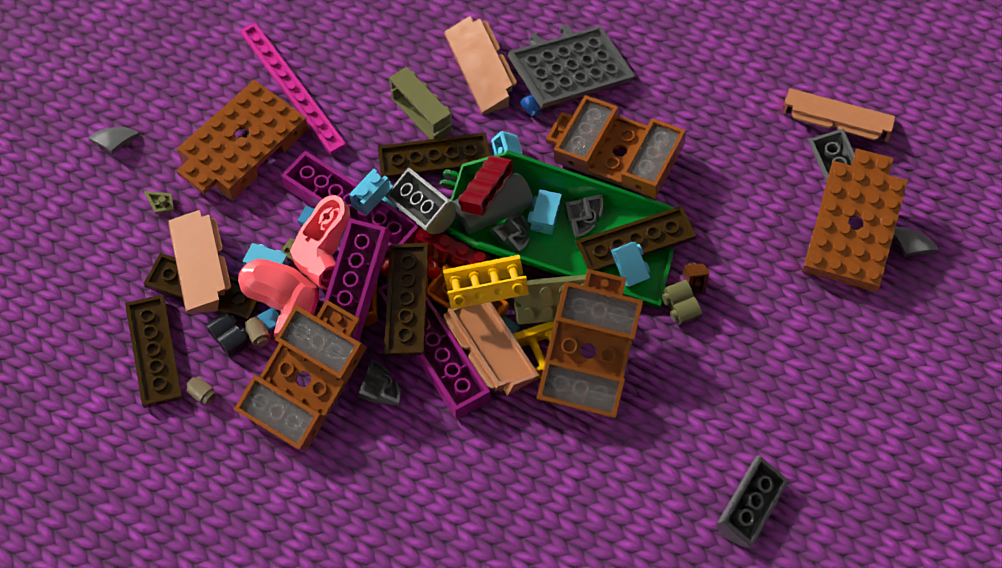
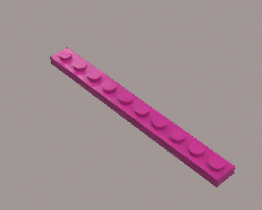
[240,23,346,156]

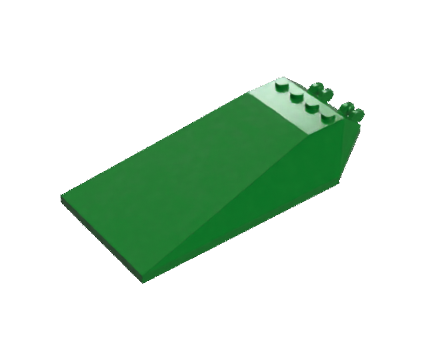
[440,150,676,309]

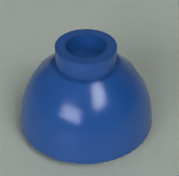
[521,95,543,117]

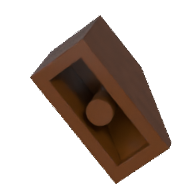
[682,263,709,294]

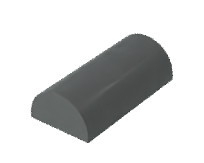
[808,129,855,182]
[385,167,456,234]
[452,173,533,236]
[716,455,789,547]

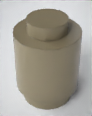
[245,317,271,347]
[187,377,217,405]

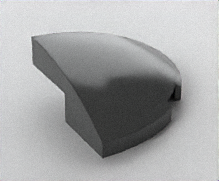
[88,127,140,155]
[563,194,603,238]
[489,212,529,253]
[892,227,939,257]
[357,359,400,405]

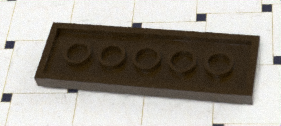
[378,132,490,179]
[576,206,696,272]
[384,243,429,356]
[143,253,259,321]
[125,294,183,408]

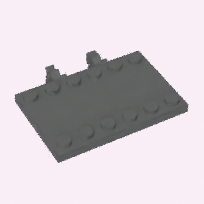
[508,24,635,108]

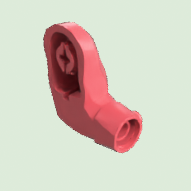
[290,195,350,290]
[238,259,319,338]

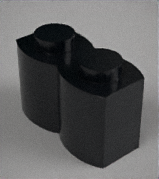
[206,312,249,358]

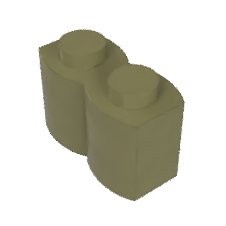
[662,280,702,326]

